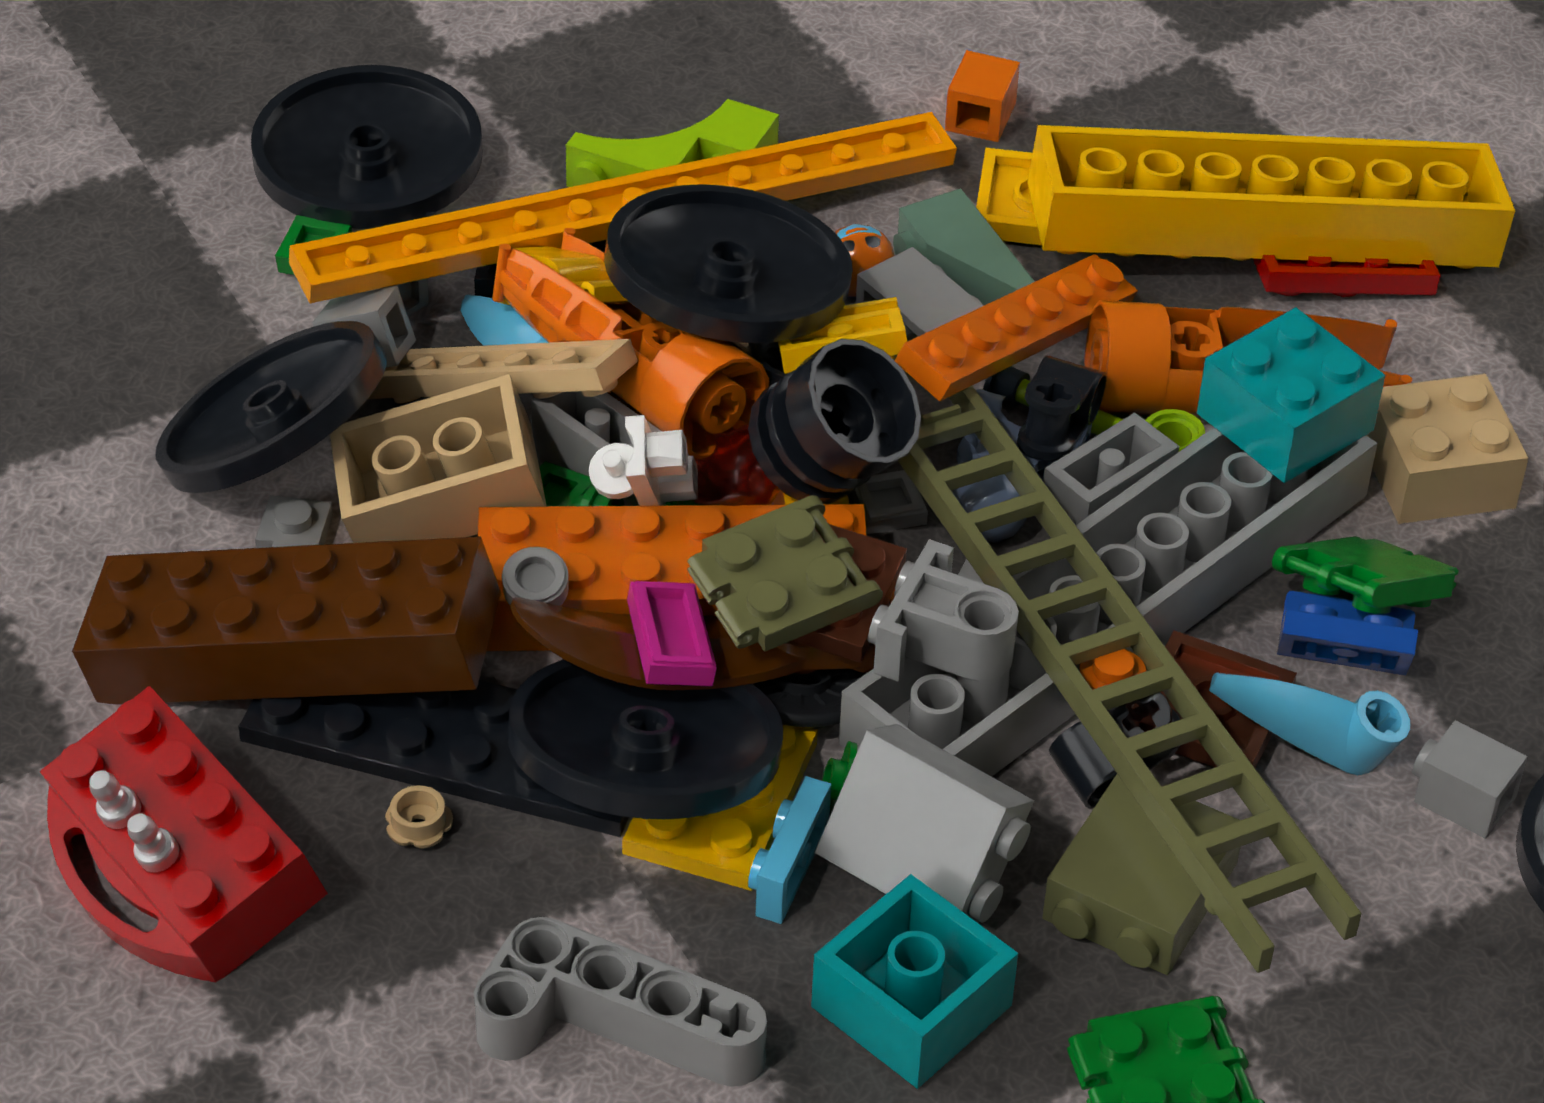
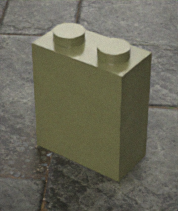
[1042,774,1240,976]

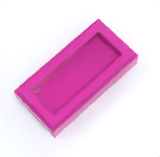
[627,581,717,686]

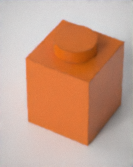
[945,50,1020,142]

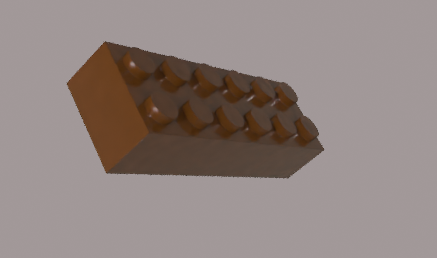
[72,536,501,705]

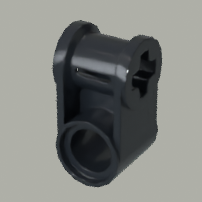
[1017,355,1107,461]
[1049,692,1181,808]

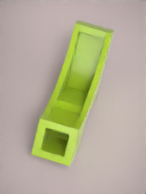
[566,99,779,187]

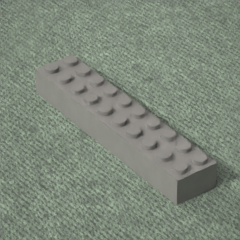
[839,427,1377,777]

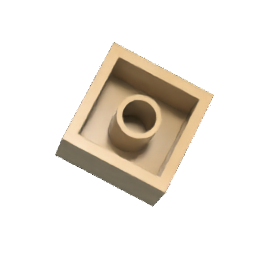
[1366,374,1529,524]

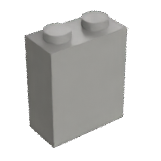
[815,724,1034,923]

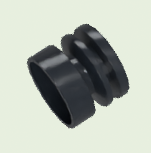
[748,339,921,504]

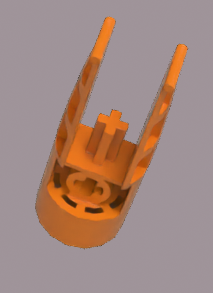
[492,228,769,460]
[1084,300,1412,416]

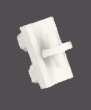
[588,415,698,506]

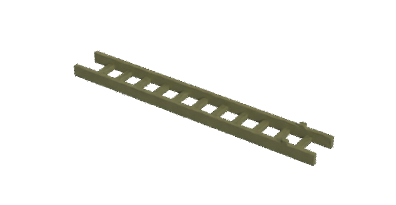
[898,386,1362,973]

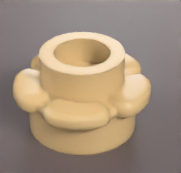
[385,785,453,849]

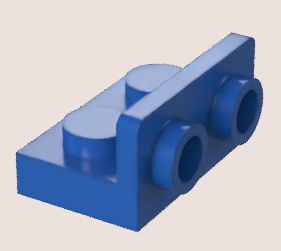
[1277,591,1418,676]

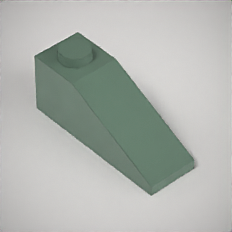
[893,188,1035,305]

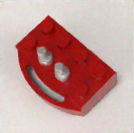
[39,685,328,982]

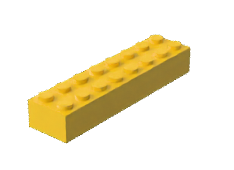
[1027,125,1515,269]

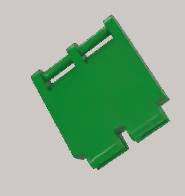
[1272,536,1459,614]
[1067,996,1265,1103]

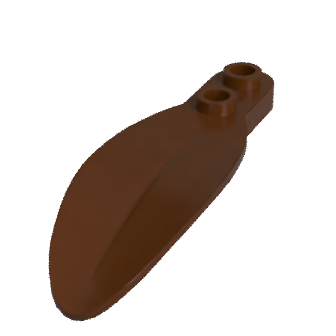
[510,597,876,690]

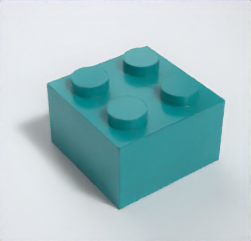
[1197,307,1385,483]
[811,874,1018,1089]

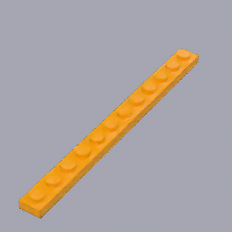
[289,112,957,303]

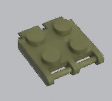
[687,495,883,652]

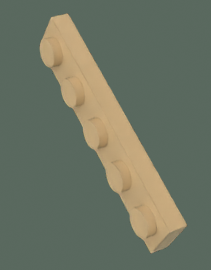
[368,339,638,403]

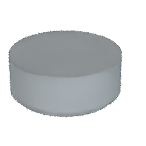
[502,547,569,606]

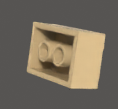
[330,374,547,543]

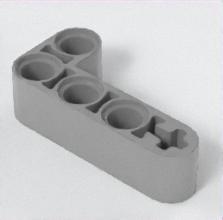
[474,917,767,1087]

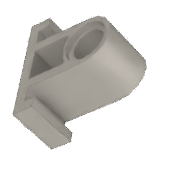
[868,539,1019,682]

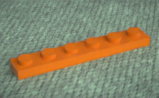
[894,254,1138,402]

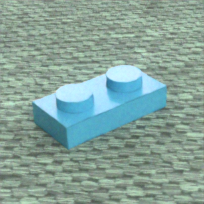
[748,776,831,924]

